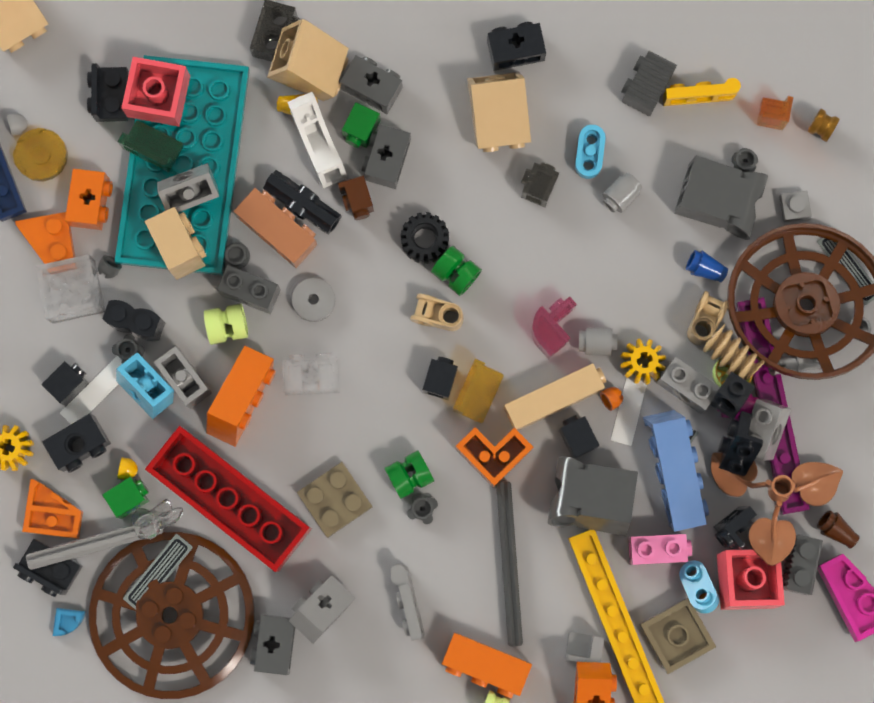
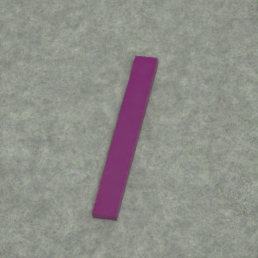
[736,297,810,515]

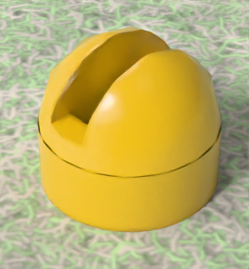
[117,457,138,480]

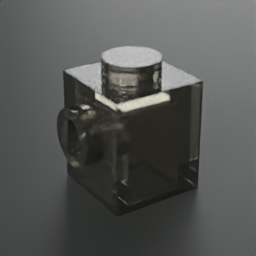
[521,162,559,208]

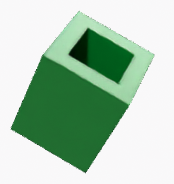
[342,102,381,148]
[102,477,149,519]

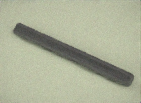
[496,481,523,647]

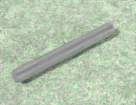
[26,518,163,570]

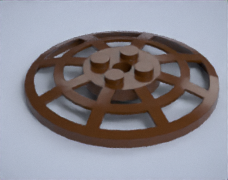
[727,223,874,380]
[89,532,255,699]

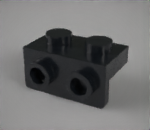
[718,411,763,476]

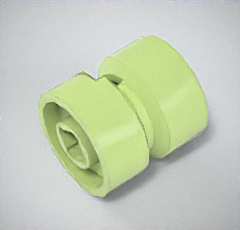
[204,303,249,345]

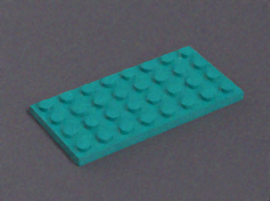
[115,55,250,276]

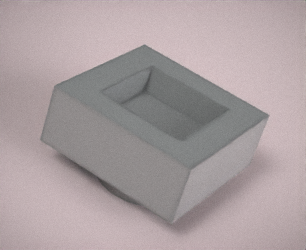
[779,191,812,222]

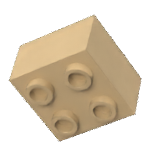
[145,207,207,280]

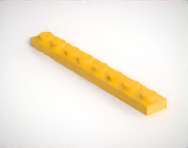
[568,530,664,703]

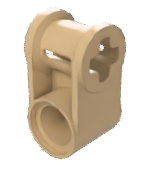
[687,291,728,345]
[410,294,464,331]

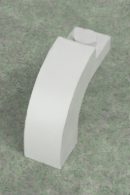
[287,92,348,188]

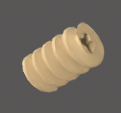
[703,324,765,381]

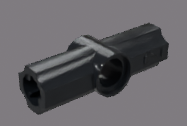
[263,170,342,235]

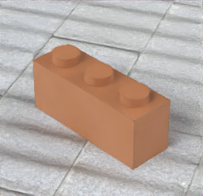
[233,188,317,268]

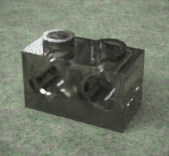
[250,0,300,62]

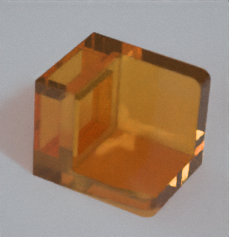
[757,96,793,130]

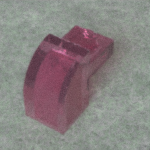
[531,297,577,360]

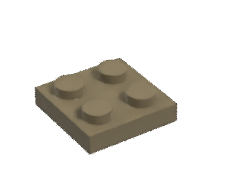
[297,462,373,538]
[639,598,716,674]

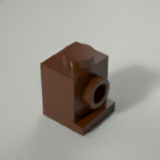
[338,175,374,220]

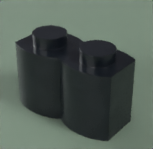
[102,300,165,341]

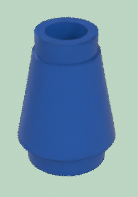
[686,250,728,283]

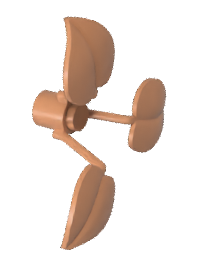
[711,453,843,566]

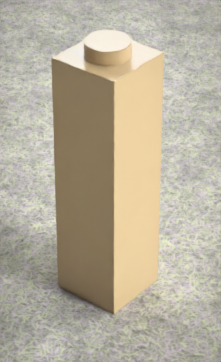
[503,363,606,431]

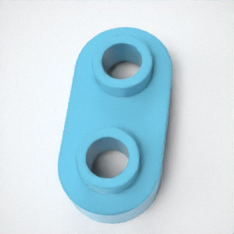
[575,125,606,179]
[679,560,719,613]

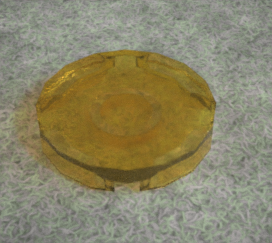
[13,128,68,182]

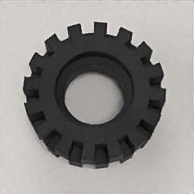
[401,212,449,264]

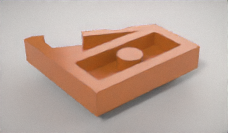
[15,212,77,270]
[22,479,83,539]

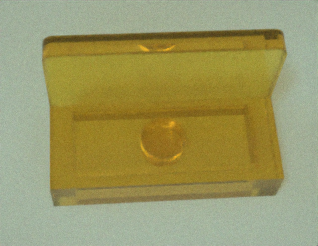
[453,359,503,423]

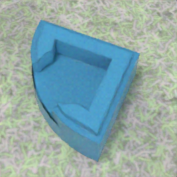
[53,608,86,636]

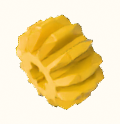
[620,339,666,385]
[0,425,34,471]

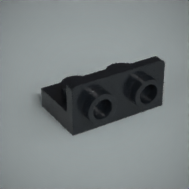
[87,63,128,122]
[713,506,757,549]
[13,539,83,597]

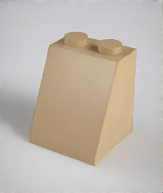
[0,0,49,53]
[267,19,349,101]
[467,72,531,152]

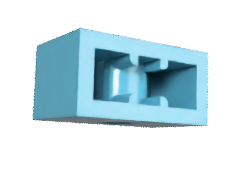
[116,352,174,419]

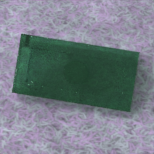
[117,121,184,172]

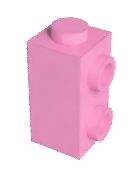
[628,534,692,565]

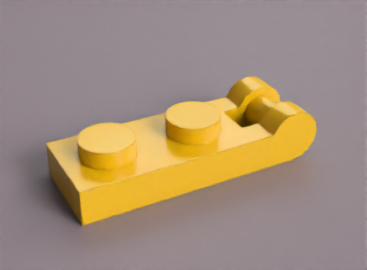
[663,78,741,106]

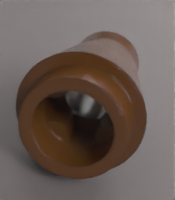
[817,510,860,549]

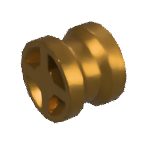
[808,109,840,142]

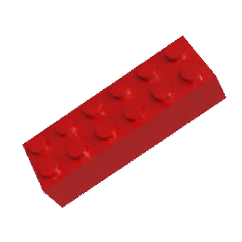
[145,425,312,572]

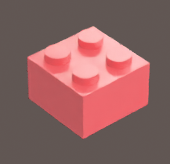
[121,57,190,127]
[717,550,785,610]

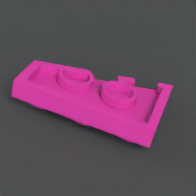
[817,554,874,642]

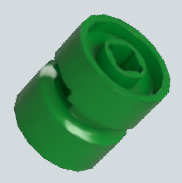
[431,246,482,296]
[384,450,434,499]

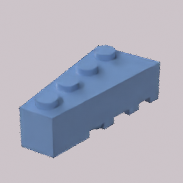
[643,410,709,532]

